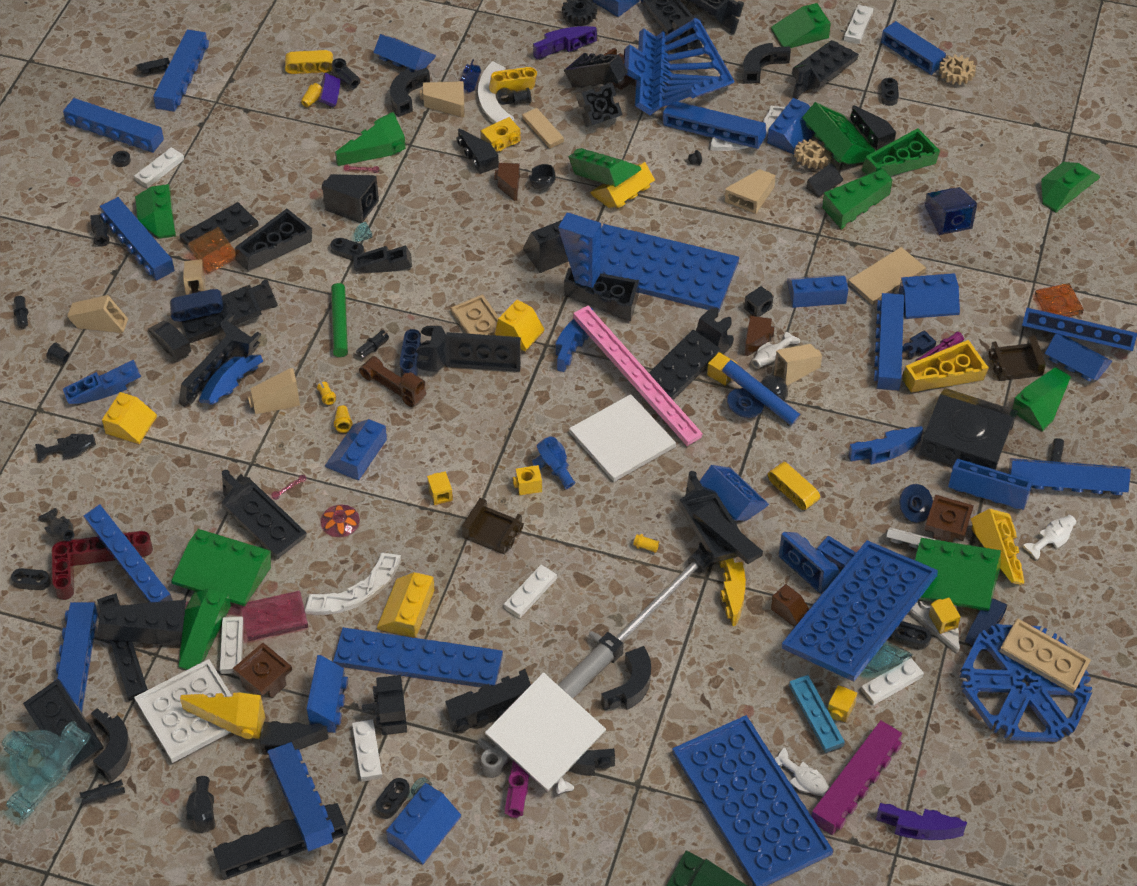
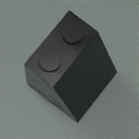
[321,174,379,224]
[523,220,569,273]

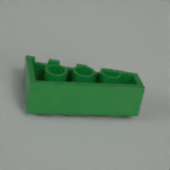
[862,128,940,176]
[822,169,893,230]

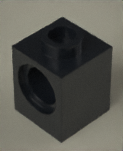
[744,286,774,317]

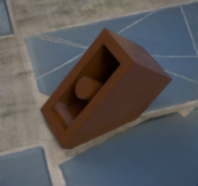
[494,163,520,201]
[745,316,775,356]
[771,584,810,628]

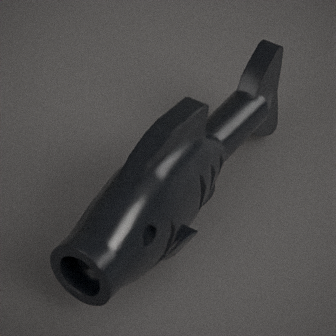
[35,433,96,462]
[38,508,75,541]

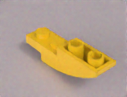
[719,558,746,626]

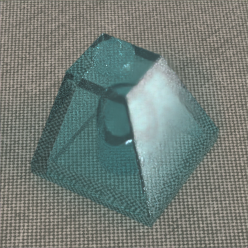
[864,641,913,673]

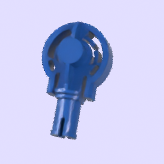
[532,436,576,489]

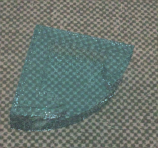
[354,222,373,242]

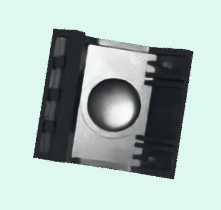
[919,388,1018,470]

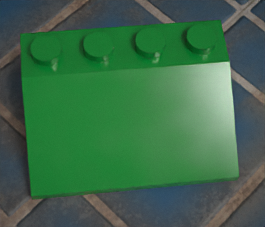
[802,102,876,164]
[171,529,271,607]
[915,538,1001,611]

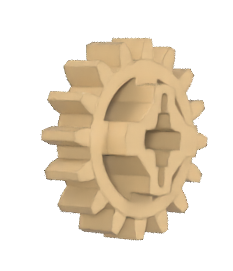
[939,54,976,85]
[794,139,832,169]

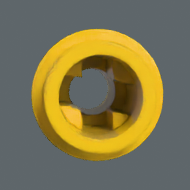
[301,83,322,108]
[334,405,353,433]

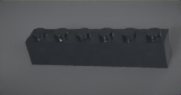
[213,803,348,881]

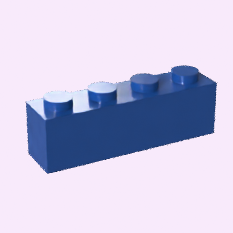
[881,21,946,75]
[948,459,1033,510]

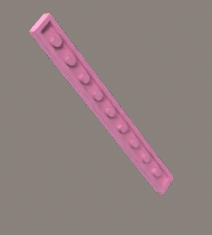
[573,306,703,446]

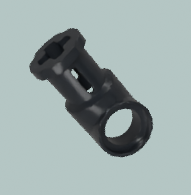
[496,88,532,105]
[90,214,110,247]

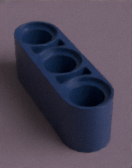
[170,289,223,322]
[399,329,421,378]
[965,598,1008,651]

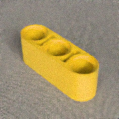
[285,50,333,74]
[489,67,537,94]
[767,462,820,510]

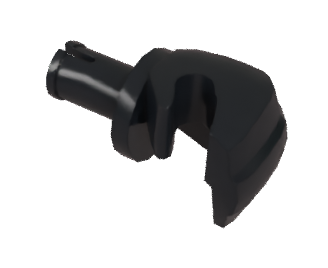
[185,776,216,833]

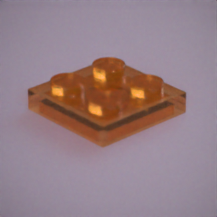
[188,227,236,274]
[1035,283,1084,317]

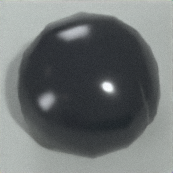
[529,164,556,190]
[760,375,788,401]

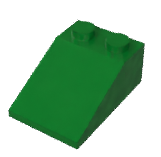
[771,3,831,48]

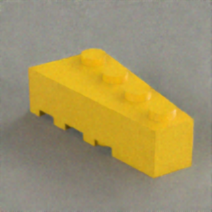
[901,340,989,392]

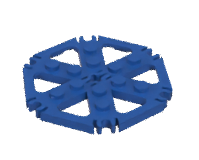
[959,624,1092,742]

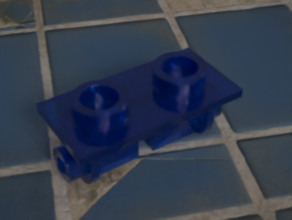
[460,59,481,93]

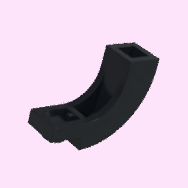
[742,43,791,84]
[390,68,430,117]
[601,646,651,711]
[91,708,131,783]
[569,748,615,776]

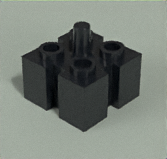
[576,83,623,127]
[362,675,407,736]

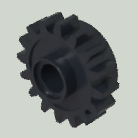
[562,0,597,26]

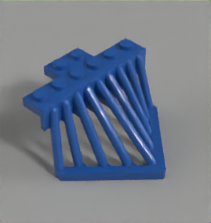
[624,18,734,115]

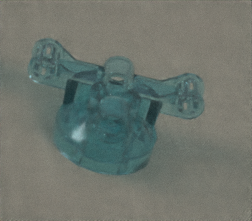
[1,721,91,820]

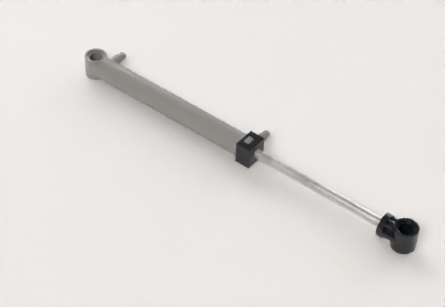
[477,542,715,778]

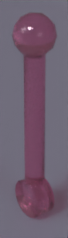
[343,164,379,173]
[272,474,307,500]

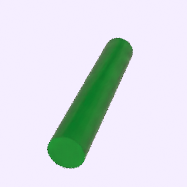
[331,283,348,357]

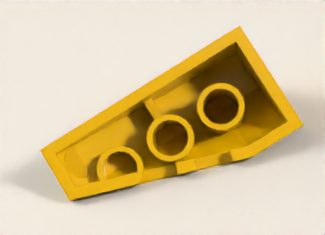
[970,509,1024,585]
[180,692,265,739]

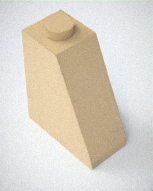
[420,81,465,117]
[725,169,776,214]
[183,259,206,295]
[67,295,128,333]
[774,344,822,386]
[248,368,300,414]

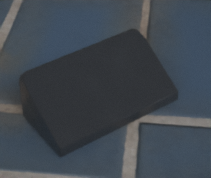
[807,163,843,197]

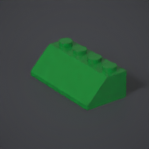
[568,148,642,187]

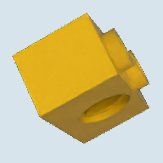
[480,117,521,152]

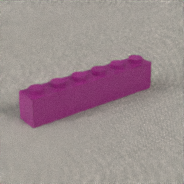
[811,720,903,835]

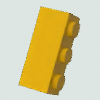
[590,162,655,208]
[377,572,435,638]

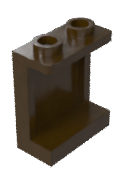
[988,336,1046,381]
[462,498,524,555]

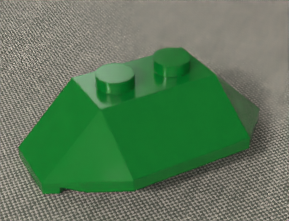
[1041,162,1100,213]
[135,184,176,239]

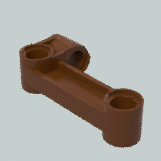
[359,356,426,408]

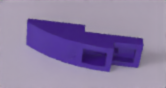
[533,26,597,60]
[876,803,967,840]

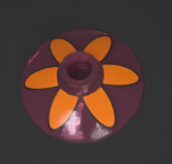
[321,504,360,538]

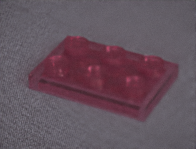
[241,591,309,641]

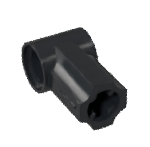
[332,58,360,90]

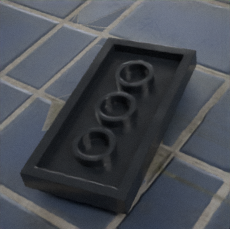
[179,202,259,259]
[23,679,104,773]

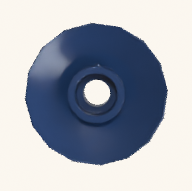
[727,388,764,418]
[899,484,933,523]

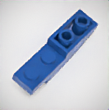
[556,308,593,372]
[199,355,263,405]
[63,360,141,404]
[848,426,923,465]

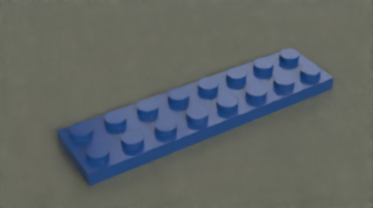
[333,627,503,688]

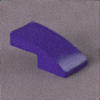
[318,73,340,107]

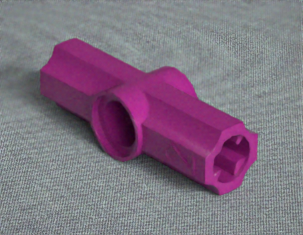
[505,760,530,818]

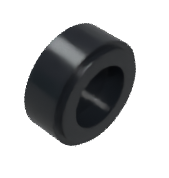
[113,151,131,167]

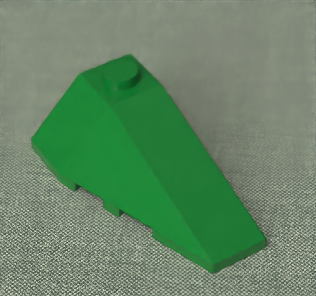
[335,112,406,166]
[1012,367,1071,432]
[178,588,231,670]

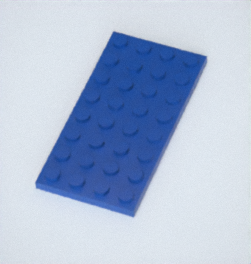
[601,224,740,312]
[782,540,938,682]
[672,715,833,886]

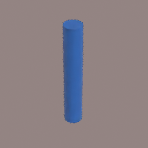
[722,360,801,426]

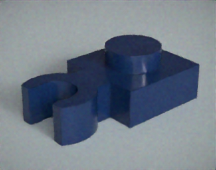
[902,330,936,358]

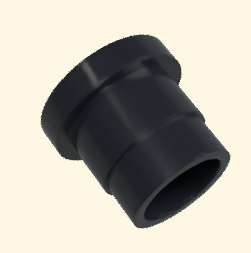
[46,342,70,364]

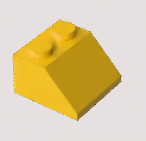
[495,300,545,351]
[102,392,157,444]

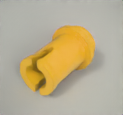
[317,382,336,405]
[633,534,660,553]

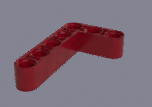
[52,531,153,600]

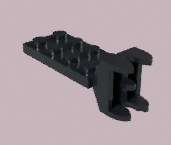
[641,0,703,53]
[649,308,734,400]
[179,313,261,407]
[416,326,521,372]

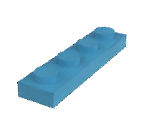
[789,675,845,753]

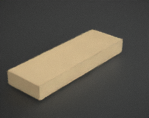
[522,108,564,149]

